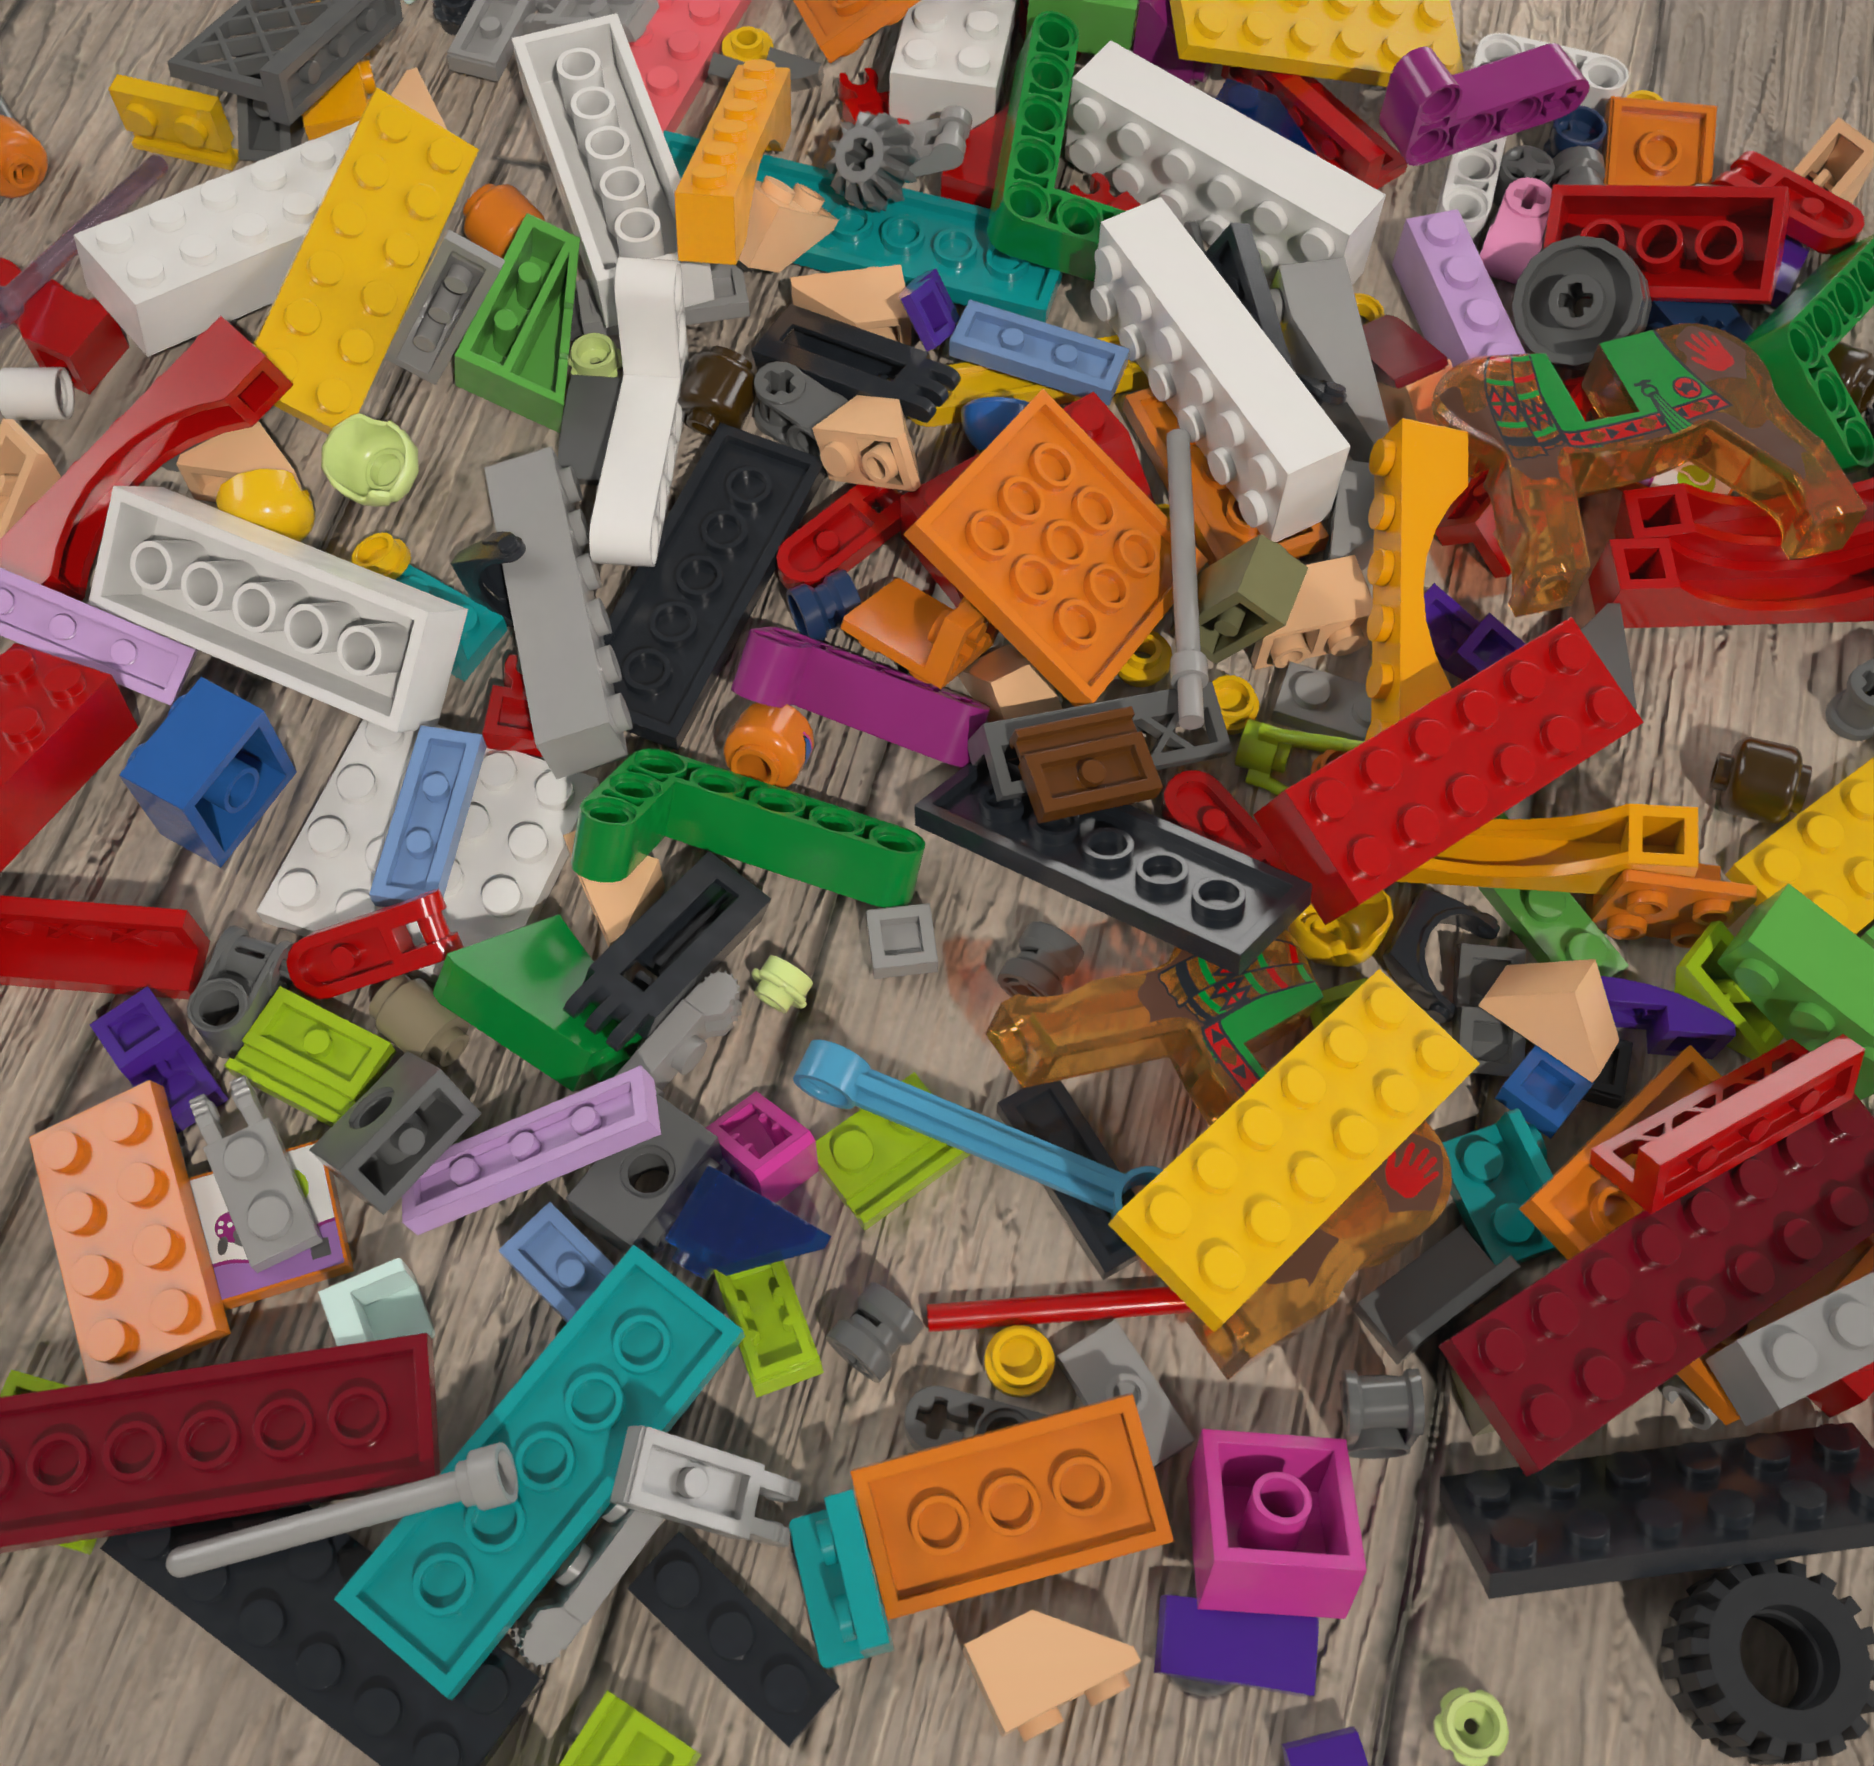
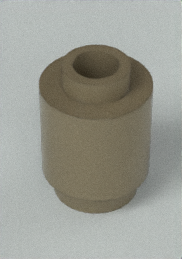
[369,974,469,1067]

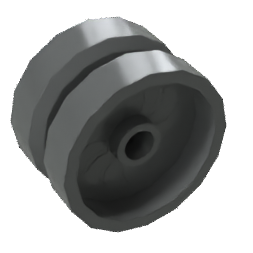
[1512,236,1652,372]

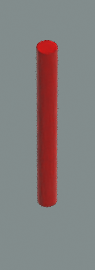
[926,1286,1194,1332]

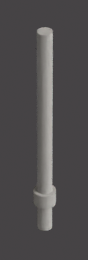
[1166,429,1209,730]

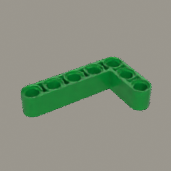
[987,11,1126,282]
[1740,234,1874,487]
[571,749,926,908]

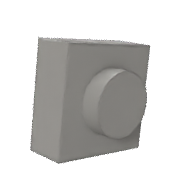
[866,903,938,979]

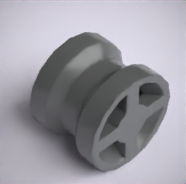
[1492,145,1555,209]

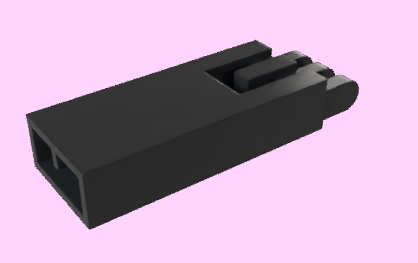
[751,304,961,423]
[563,851,771,1052]

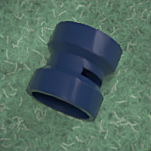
[1542,105,1607,159]
[786,569,861,641]

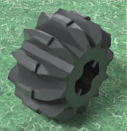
[824,111,922,211]

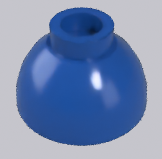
[961,397,1029,453]

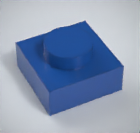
[1495,1045,1594,1139]

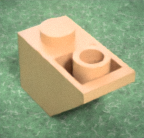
[738,176,839,273]
[790,265,911,346]
[812,395,921,492]
[1251,555,1373,670]
[962,1610,1141,1743]

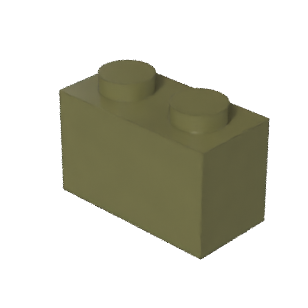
[1169,534,1308,664]

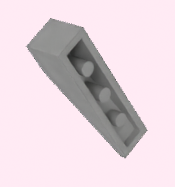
[384,229,505,385]
[1270,257,1389,463]

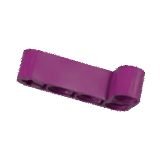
[1379,43,1590,166]
[731,627,990,767]

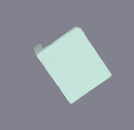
[318,1258,435,1346]

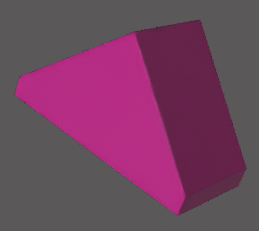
[706,1091,819,1211]

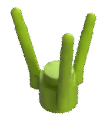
[1235,718,1365,796]

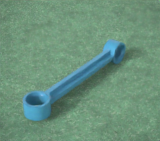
[793,1040,1163,1219]

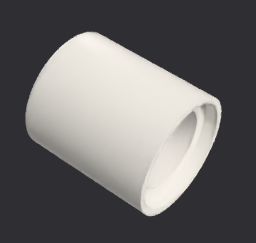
[0,367,75,420]

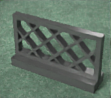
[167,0,403,126]

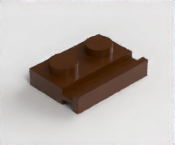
[1009,706,1163,824]

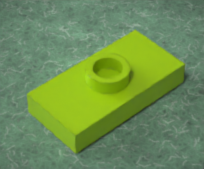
[713,1246,824,1398]

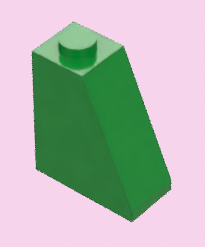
[432,914,643,1092]

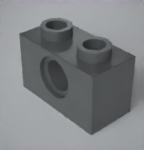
[309,1051,482,1215]
[566,1093,723,1254]

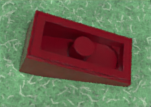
[1362,314,1449,389]

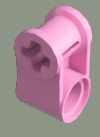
[1480,177,1552,284]

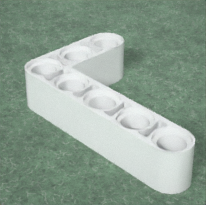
[1435,33,1629,248]
[589,257,689,567]

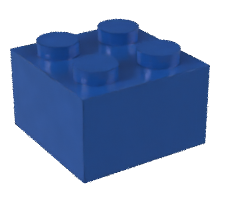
[119,677,297,868]

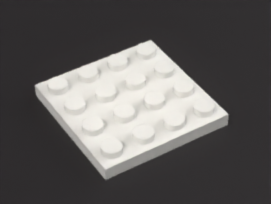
[256,719,599,983]

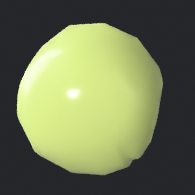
[321,414,419,507]

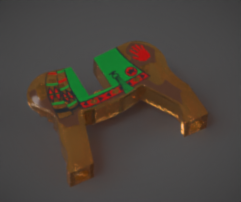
[1432,323,1868,617]
[985,929,1452,1381]

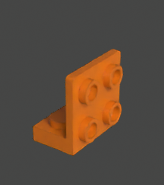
[840,578,999,689]
[1586,863,1757,948]

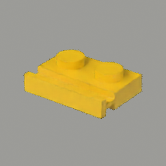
[108,74,239,171]

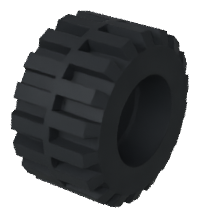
[1661,1560,1874,1765]

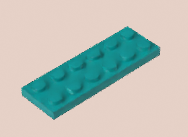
[334,1245,745,1700]

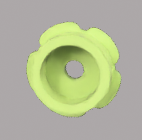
[568,333,623,377]
[751,955,813,1013]
[1433,1687,1509,1766]

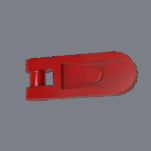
[1711,151,1865,255]
[776,484,903,589]
[1161,770,1292,875]
[286,889,464,999]

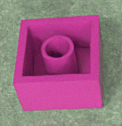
[1187,1429,1367,1619]

